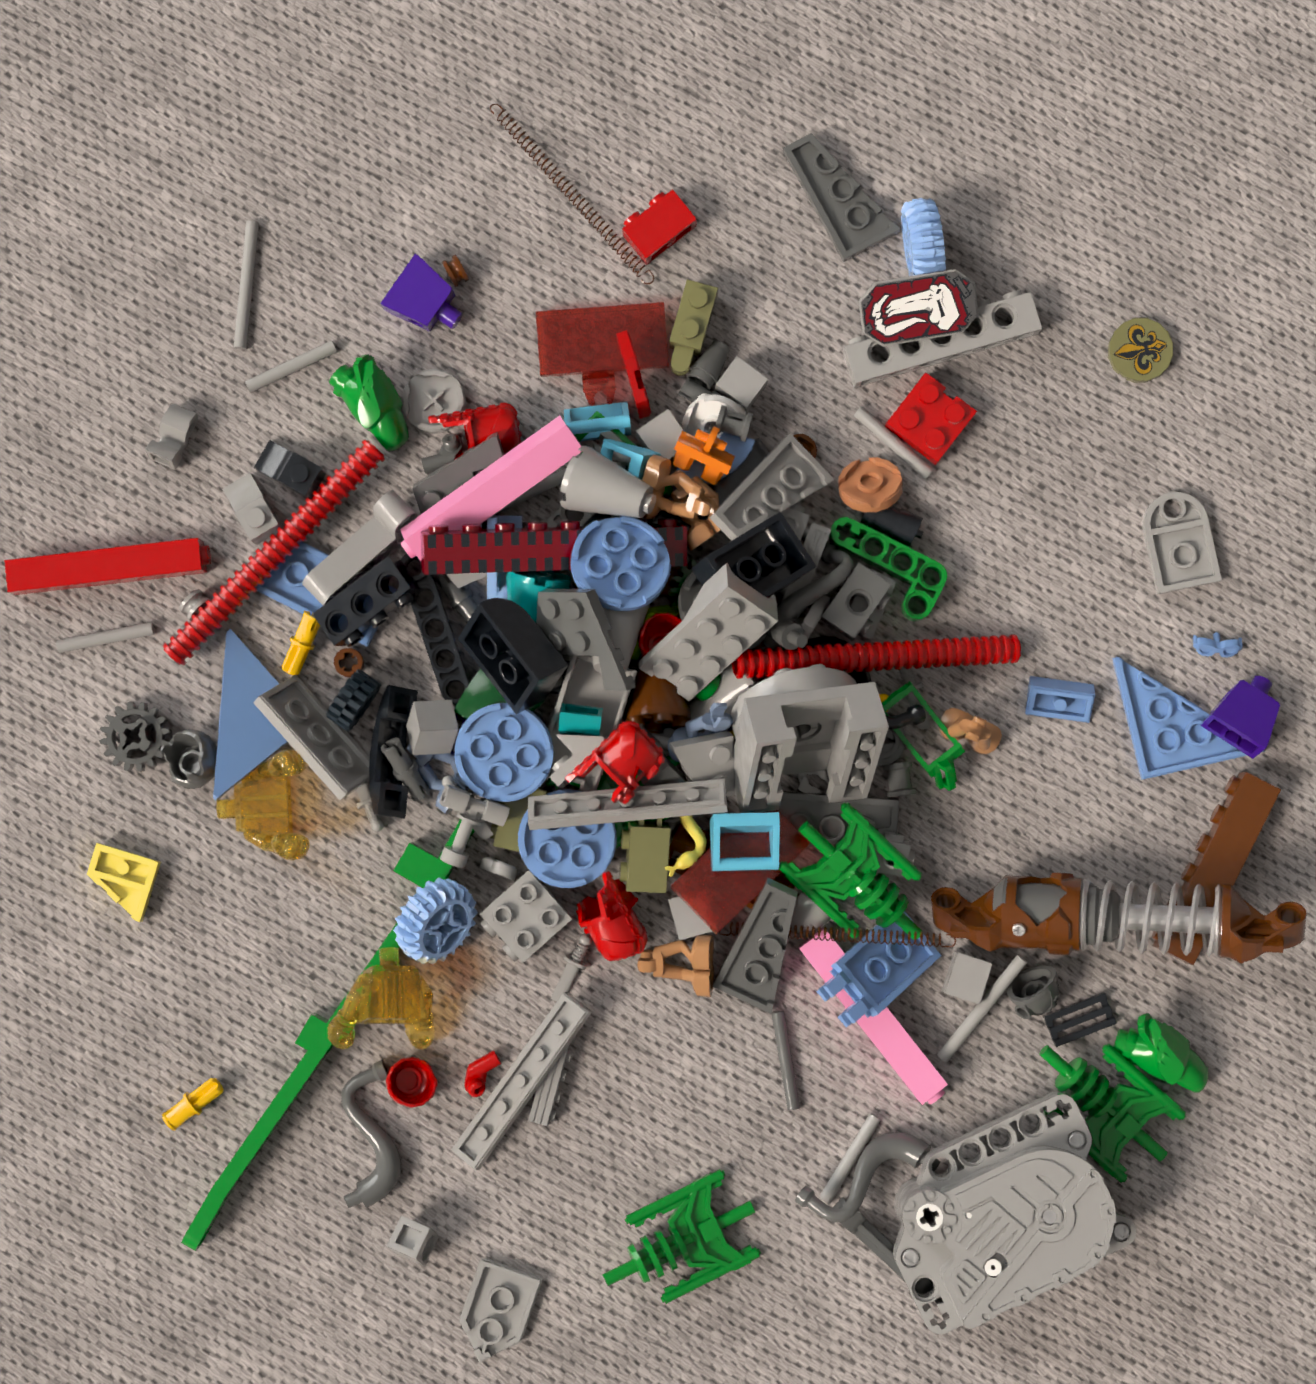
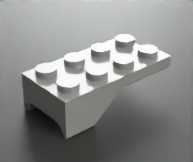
[639,563,778,701]
[546,655,638,792]

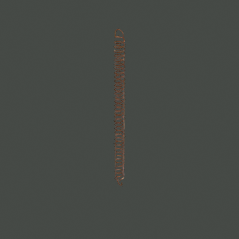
[490,104,655,284]
[717,921,956,948]

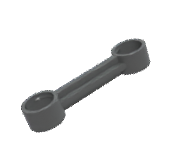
[833,1197,932,1293]

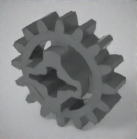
[99,701,172,772]

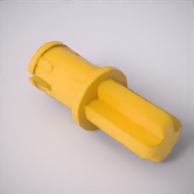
[282,611,320,675]
[162,1078,224,1131]

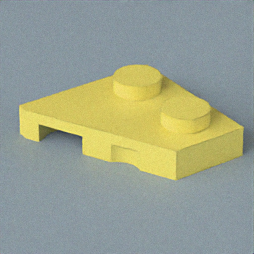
[87,843,161,922]

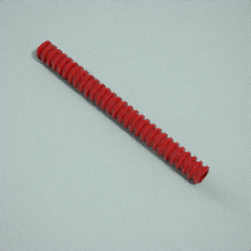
[163,440,385,666]
[732,634,1021,679]

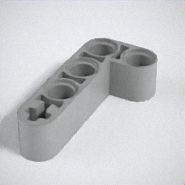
[302,490,417,606]

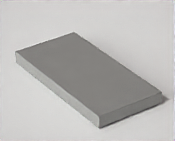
[253,675,370,800]

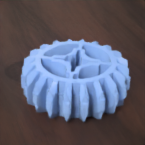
[901,198,946,276]
[393,877,478,965]

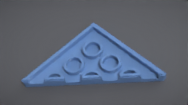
[213,629,288,801]
[1112,657,1265,780]

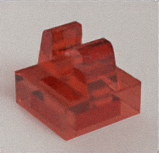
[582,370,616,406]

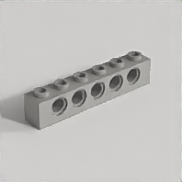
[843,290,1042,388]

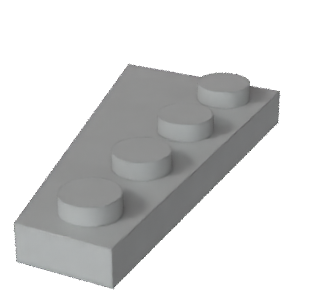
[709,433,835,541]

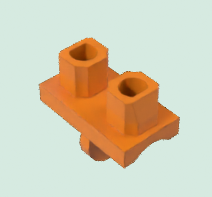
[673,426,735,485]

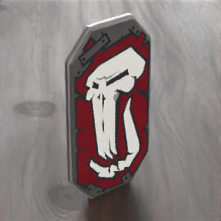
[858,269,979,346]

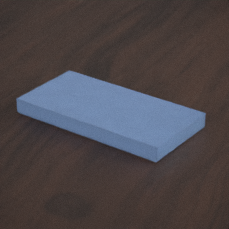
[256,541,397,647]

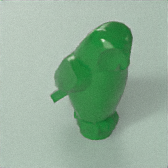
[329,354,409,452]
[1113,1013,1209,1093]

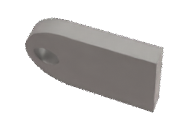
[1142,492,1222,595]

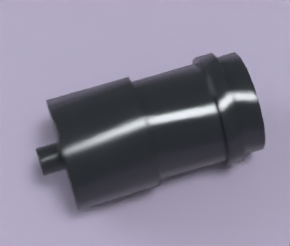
[860,505,924,547]

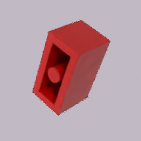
[622,189,697,265]

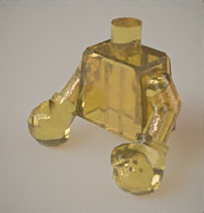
[217,749,310,861]
[327,947,435,1050]

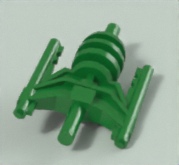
[779,802,923,940]
[1039,1044,1186,1183]
[602,1169,761,1304]

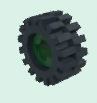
[326,669,381,732]

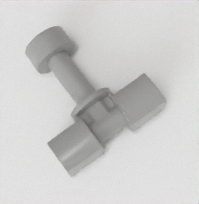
[439,784,510,868]

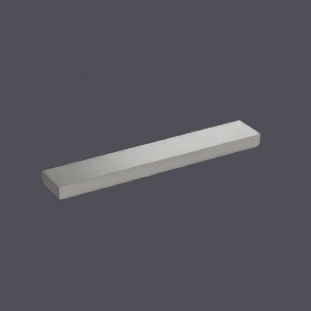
[528,778,728,830]
[451,992,592,1170]

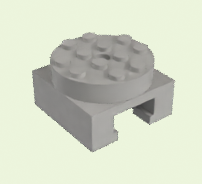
[731,664,889,813]

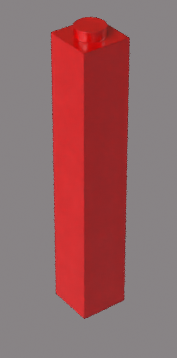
[4,538,211,595]

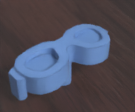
[1192,632,1243,658]

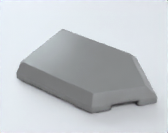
[459,1257,543,1363]

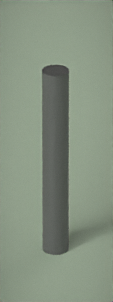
[772,1011,800,1110]

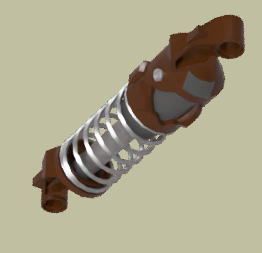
[931,872,1307,964]

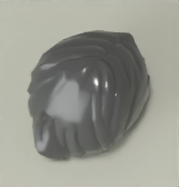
[160,729,217,789]

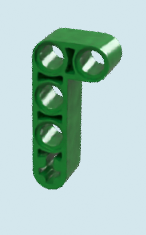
[829,517,947,622]

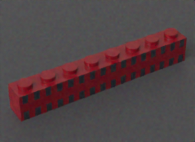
[421,518,687,575]

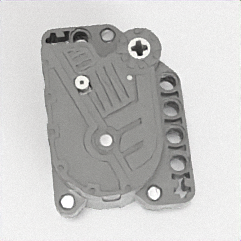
[893,1091,1136,1335]

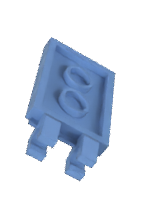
[816,911,941,1027]

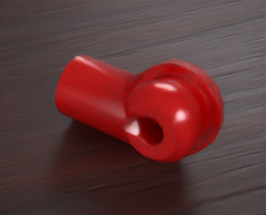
[464,1050,502,1097]

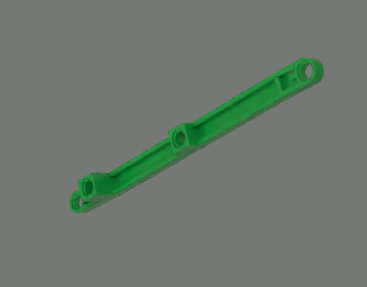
[181,819,475,1251]

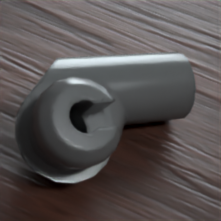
[421,433,462,474]

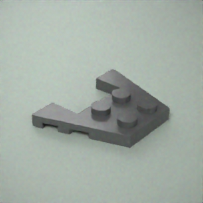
[412,432,528,529]
[536,589,635,691]

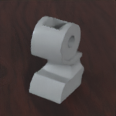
[145,403,198,470]

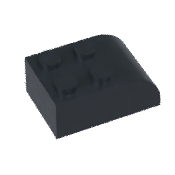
[692,511,817,598]
[458,598,568,715]

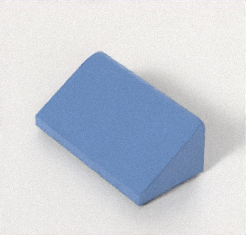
[1025,676,1095,723]

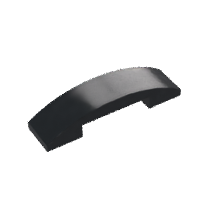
[369,685,418,819]

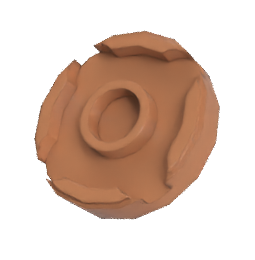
[838,457,903,512]

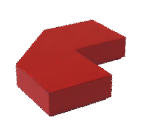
[616,330,651,419]

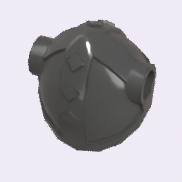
[1007,965,1059,1019]

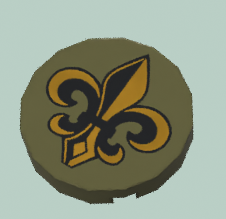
[1108,318,1173,383]

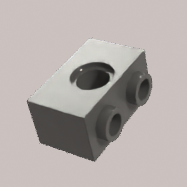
[821,563,892,641]

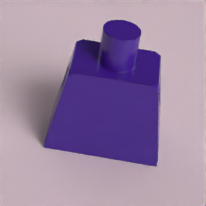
[380,254,463,331]
[1200,676,1280,759]

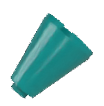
[506,571,571,623]

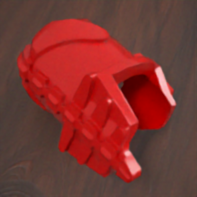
[428,403,522,459]
[565,721,665,804]
[576,871,648,962]

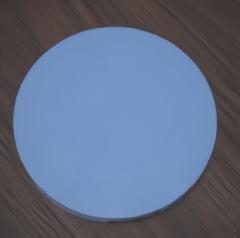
[570,516,671,611]
[454,703,554,802]
[518,789,617,888]

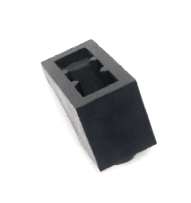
[254,440,327,499]

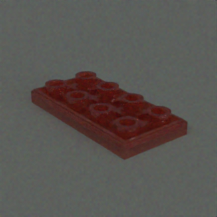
[536,302,669,377]
[670,810,810,935]

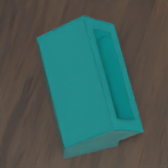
[558,703,603,736]

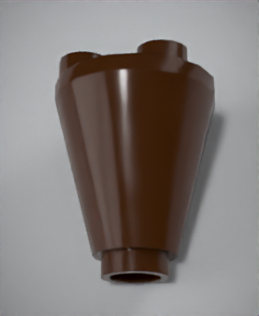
[626,655,691,734]

